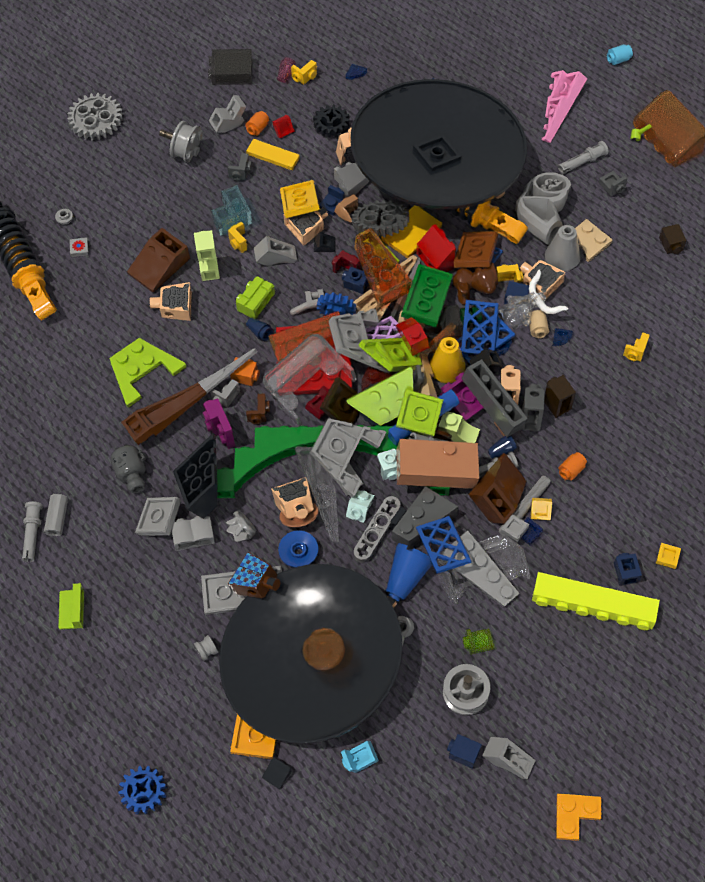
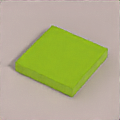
[396,389,443,437]

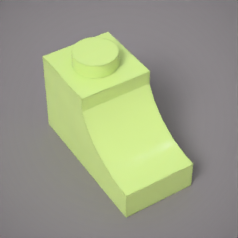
[438,411,480,443]

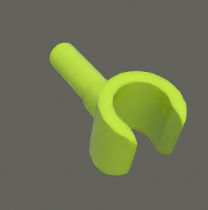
[630,124,652,141]

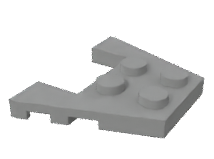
[328,309,389,373]
[310,418,386,498]

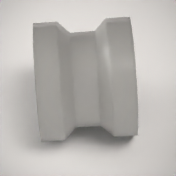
[194,635,218,661]

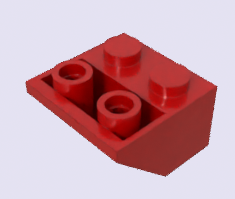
[416,224,456,272]

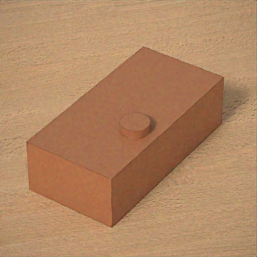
[396,439,479,489]

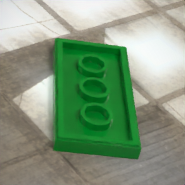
[401,264,453,327]

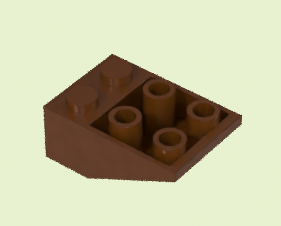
[127,228,190,293]
[468,453,527,524]

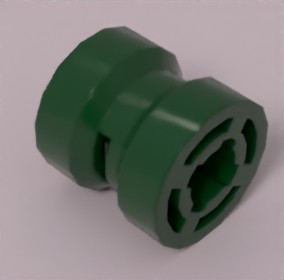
[460,306,482,326]

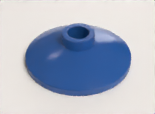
[278,531,318,568]

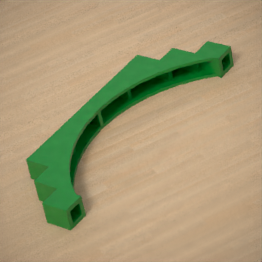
[217,425,450,498]

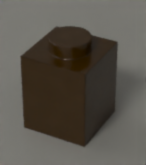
[659,224,687,254]

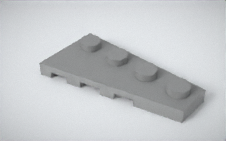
[438,531,519,607]

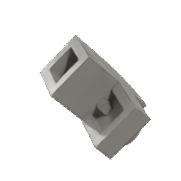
[209,95,246,133]

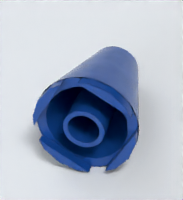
[386,543,433,602]

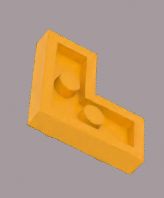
[556,794,601,841]

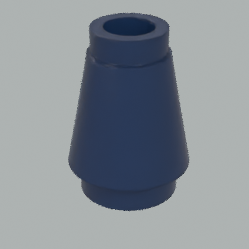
[246,318,273,341]
[487,436,517,460]

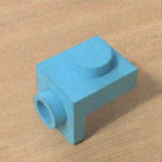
[341,741,379,772]

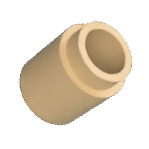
[528,310,549,338]

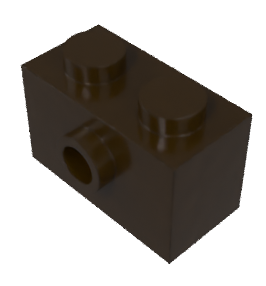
[544,375,576,418]

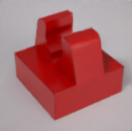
[272,115,295,138]

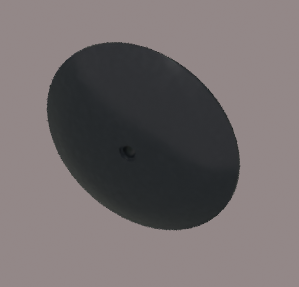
[219,564,402,744]

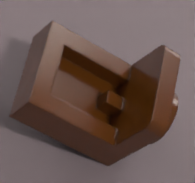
[246,394,270,424]

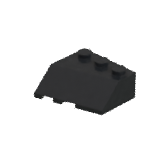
[173,433,218,519]

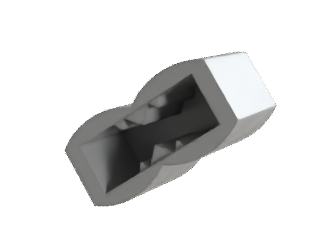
[172,516,215,551]

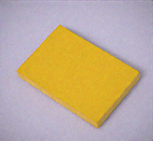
[280,180,320,218]
[381,205,442,259]

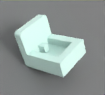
[377,449,397,480]
[346,490,375,523]

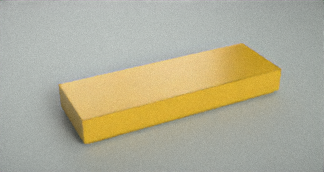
[246,139,300,170]

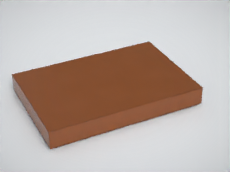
[454,231,498,268]

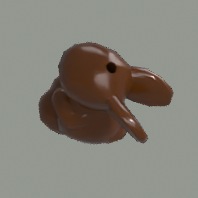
[453,263,498,305]

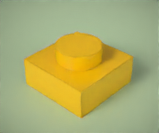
[530,498,552,520]
[656,543,681,569]

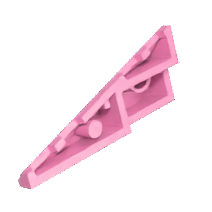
[542,70,587,143]

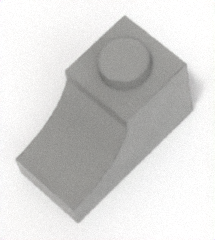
[254,236,297,266]
[482,737,536,779]

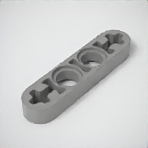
[354,496,400,563]

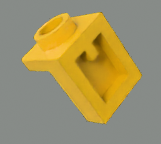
[623,332,649,361]

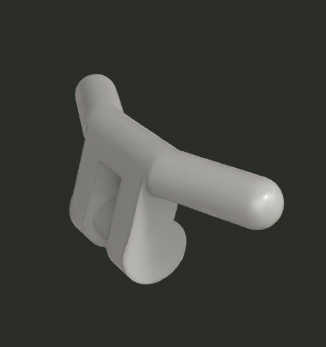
[290,289,324,316]

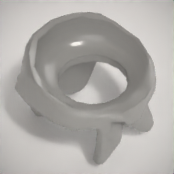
[226,511,257,542]

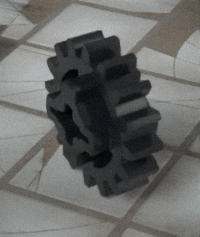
[313,104,350,138]

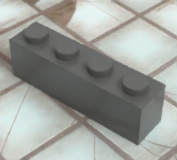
[461,359,528,437]

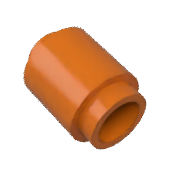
[245,111,269,136]
[558,452,587,480]

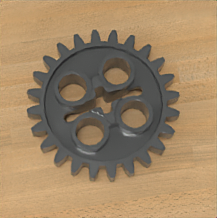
[352,200,409,238]

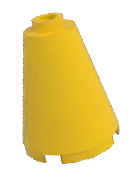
[429,337,466,383]

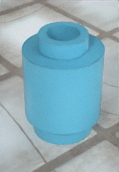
[607,44,633,65]

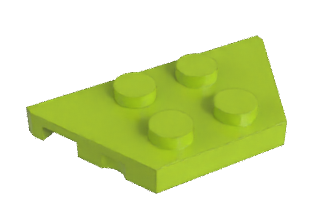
[359,338,422,372]
[347,365,414,426]

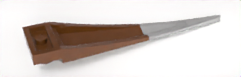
[121,348,258,445]

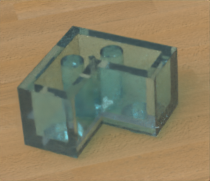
[211,185,252,236]

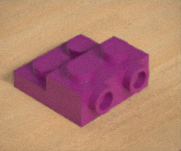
[439,372,484,421]
[202,398,235,449]

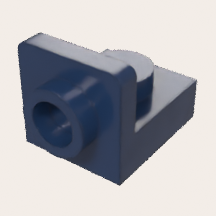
[319,185,345,216]

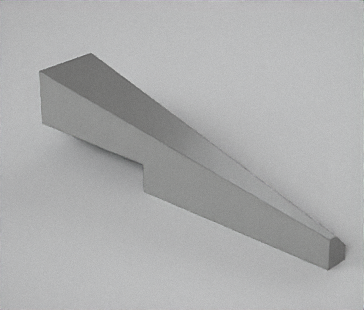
[334,162,369,198]

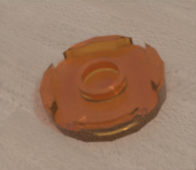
[303,628,345,670]

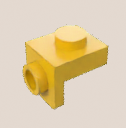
[291,60,317,85]
[228,222,247,253]
[496,264,523,283]

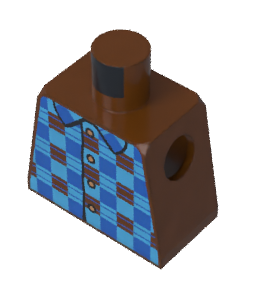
[228,552,280,598]

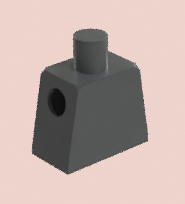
[521,384,544,431]

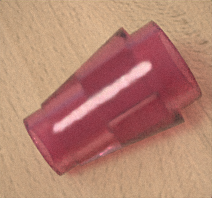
[277,57,296,83]

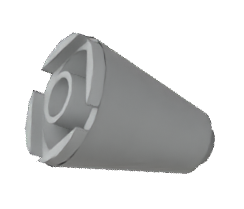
[545,225,581,271]

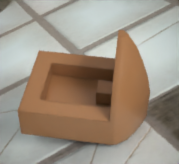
[334,194,358,222]

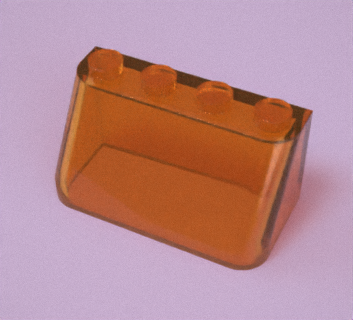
[633,90,705,168]

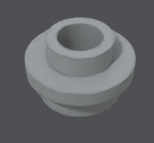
[55,209,73,225]

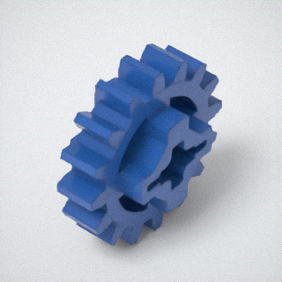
[317,292,357,318]
[118,766,167,815]

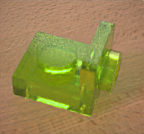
[462,628,494,655]

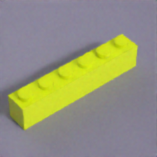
[532,572,660,630]

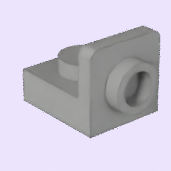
[210,379,240,408]

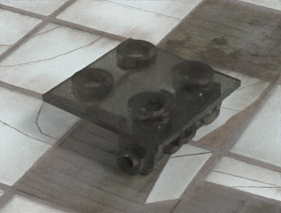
[424,305,462,339]

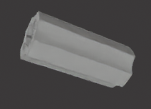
[44,494,68,536]

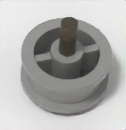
[159,121,204,163]
[443,664,490,715]

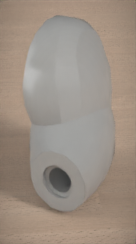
[515,172,571,245]

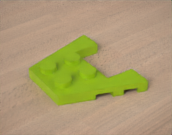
[109,338,187,408]

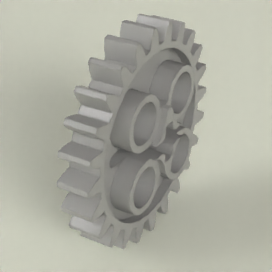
[67,93,123,140]

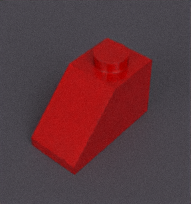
[395,317,429,356]

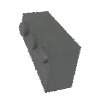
[392,486,458,550]

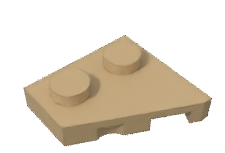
[575,219,612,262]

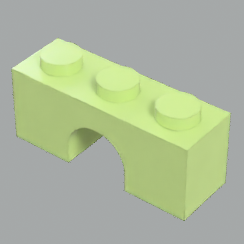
[194,230,220,281]

